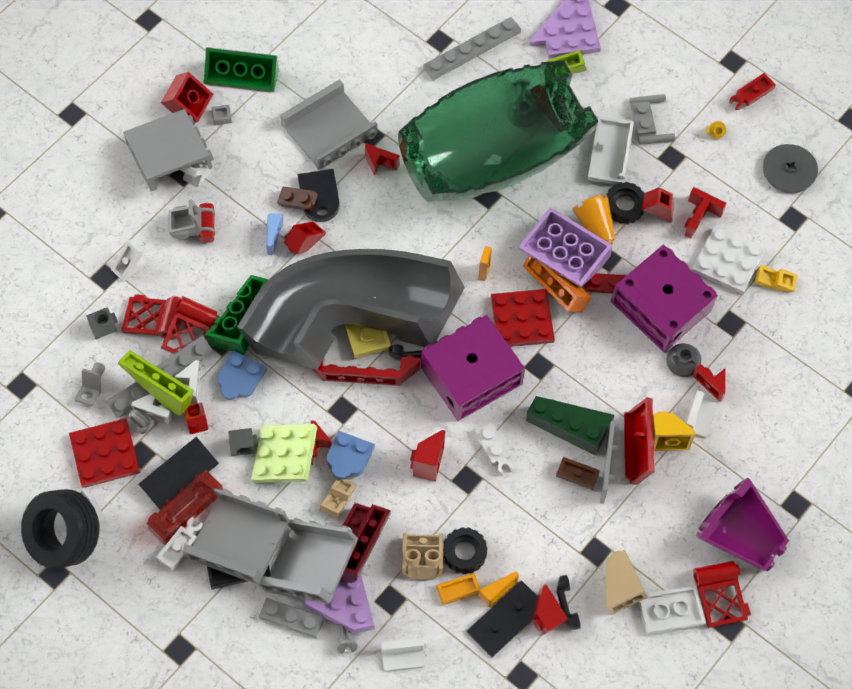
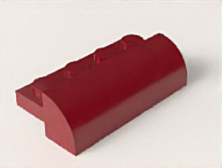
[340,503,391,583]

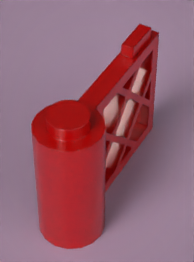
[121,294,181,340]
[161,296,219,361]
[693,561,751,628]

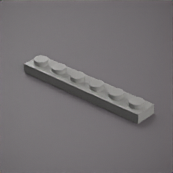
[423,17,521,81]
[106,335,213,418]

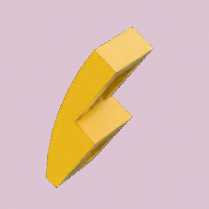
[755,265,798,292]

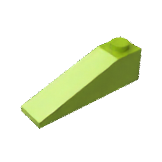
[118,350,194,416]

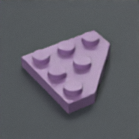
[304,573,375,634]

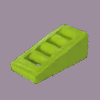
[547,50,587,77]

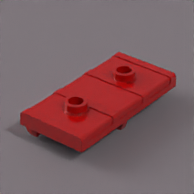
[624,397,655,485]

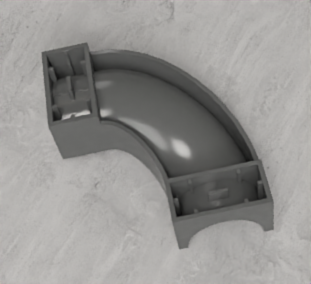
[237,249,465,369]

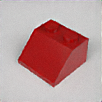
[161,72,213,122]
[410,430,446,482]

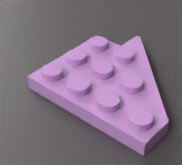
[530,0,601,59]

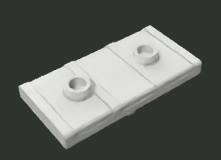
[587,116,634,185]

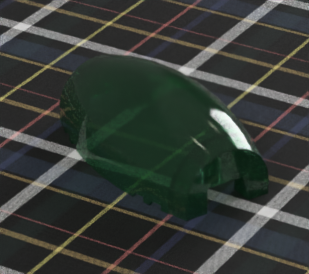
[398,60,599,202]

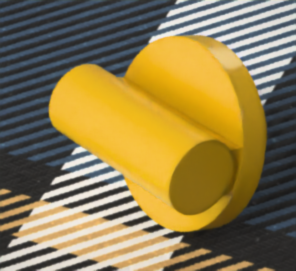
[706,121,726,139]

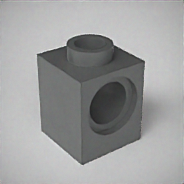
[86,307,118,339]
[228,428,258,456]

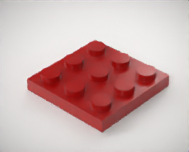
[490,289,555,347]
[69,418,140,488]

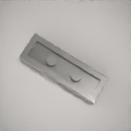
[259,597,324,639]

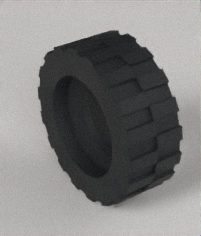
[607,182,644,224]
[443,527,487,574]

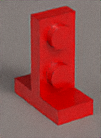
[684,187,727,238]

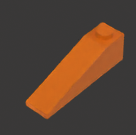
[523,256,592,312]

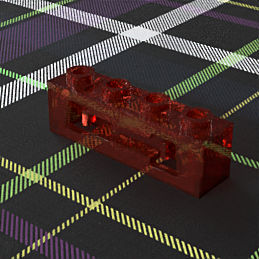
[146,470,223,546]

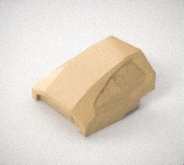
[402,533,443,580]

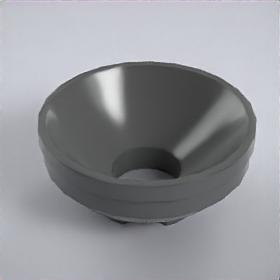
[666,343,702,377]

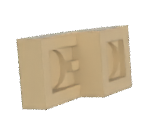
[319,479,357,519]

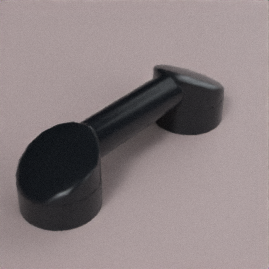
[388,341,439,361]
[556,574,581,630]

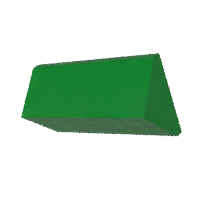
[204,47,279,91]

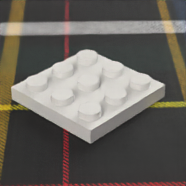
[692,225,766,295]

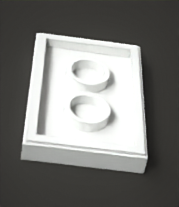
[638,585,706,636]

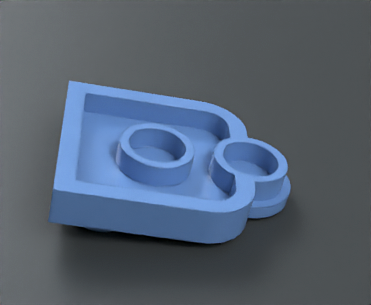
[217,350,267,400]
[326,431,375,480]

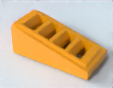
[478,571,519,607]

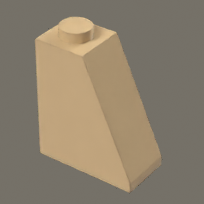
[606,550,648,615]

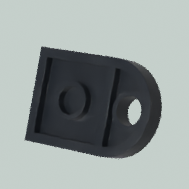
[297,169,340,222]

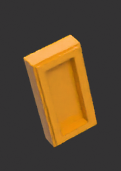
[478,246,492,281]
[436,573,480,605]

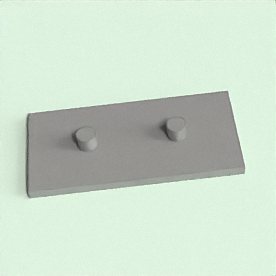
[600,421,617,504]

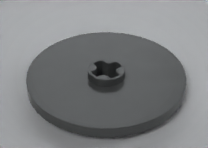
[763,144,818,193]

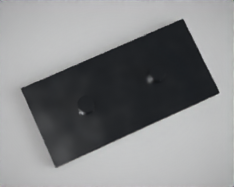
[138,436,219,511]
[466,580,538,658]

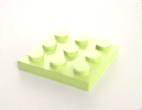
[251,424,317,483]

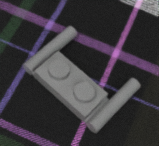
[629,94,675,144]

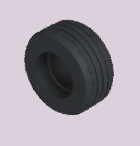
[21,489,100,569]

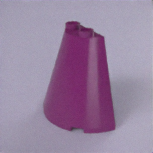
[696,477,789,572]

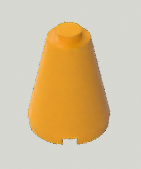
[572,195,615,245]

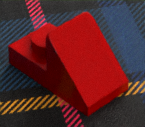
[365,143,400,175]
[693,364,726,402]
[184,402,208,434]
[311,420,332,465]

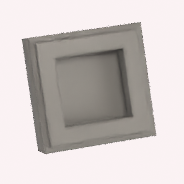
[211,105,232,125]

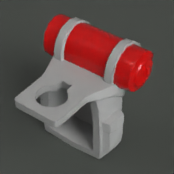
[168,199,215,243]

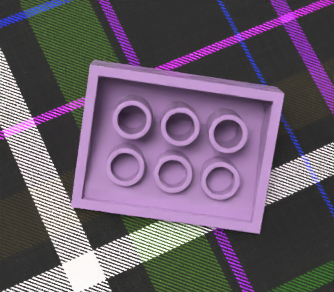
[518,207,613,288]

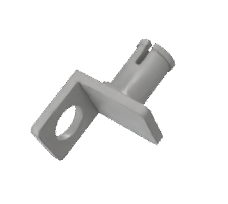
[75,362,105,406]

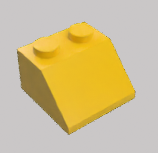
[653,411,695,451]

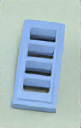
[266,214,283,255]

